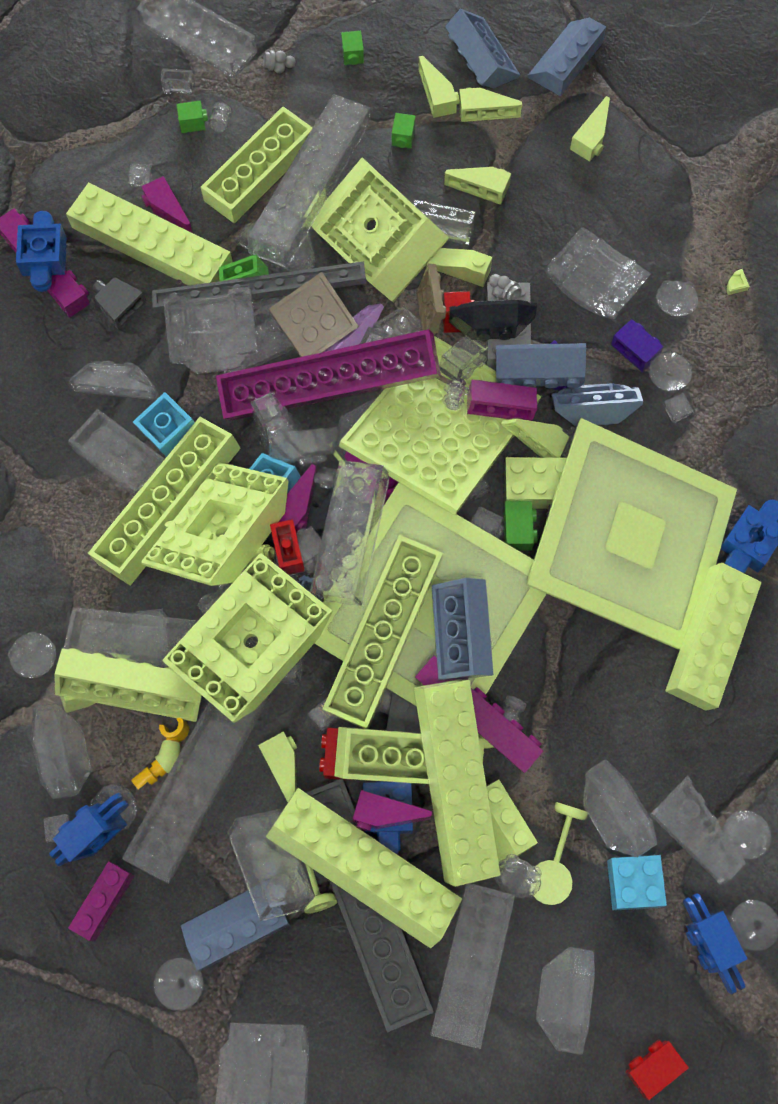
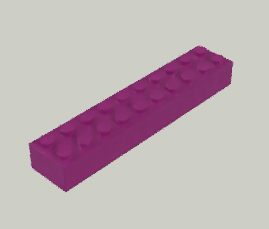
[216,329,441,421]

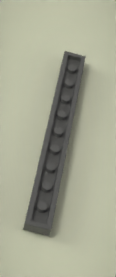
[152,261,367,313]

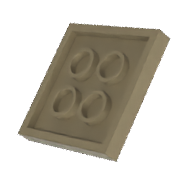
[268,272,359,357]

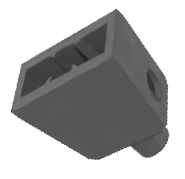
[93,278,146,330]

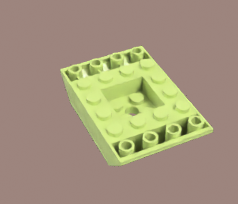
[308,158,449,302]
[141,462,289,586]
[162,553,333,723]

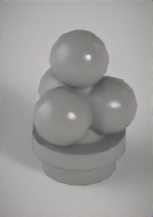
[263,50,296,74]
[489,274,522,300]

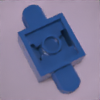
[16,211,67,292]
[721,500,778,573]
[363,781,413,854]
[49,793,129,866]
[683,893,747,995]

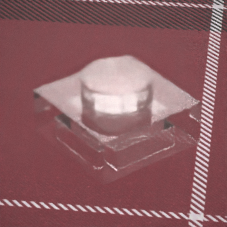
[129,164,152,186]
[663,393,694,423]
[43,814,70,843]

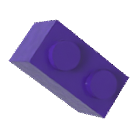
[611,319,663,372]

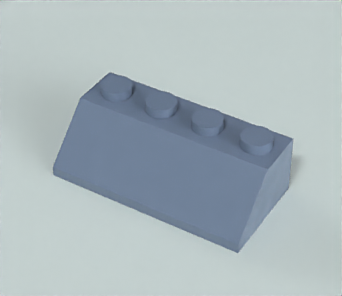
[445,8,520,88]
[528,17,606,96]
[496,343,586,388]
[432,578,494,680]
[181,880,290,971]

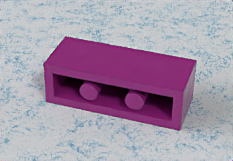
[467,379,537,421]
[68,861,134,942]

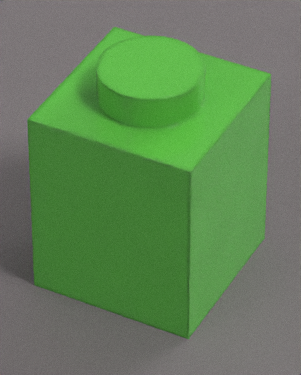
[341,31,364,65]
[177,101,208,133]
[392,113,416,148]

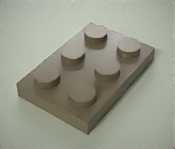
[416,263,446,336]

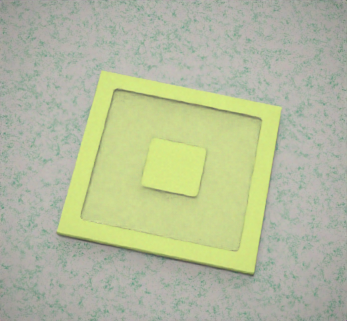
[526,418,737,650]
[314,482,546,706]

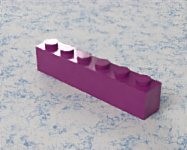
[0,208,90,318]
[415,655,543,773]

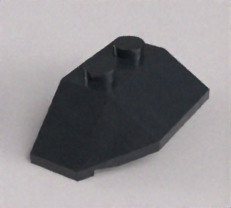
[449,300,537,341]

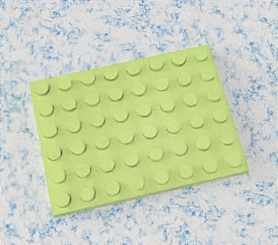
[339,336,541,515]

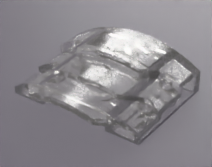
[546,227,651,319]
[163,287,258,374]
[215,1023,309,1104]

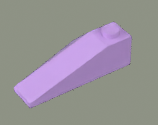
[324,304,384,352]

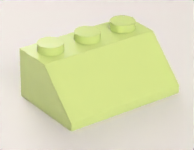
[487,780,538,868]

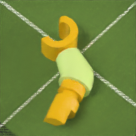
[131,718,189,790]

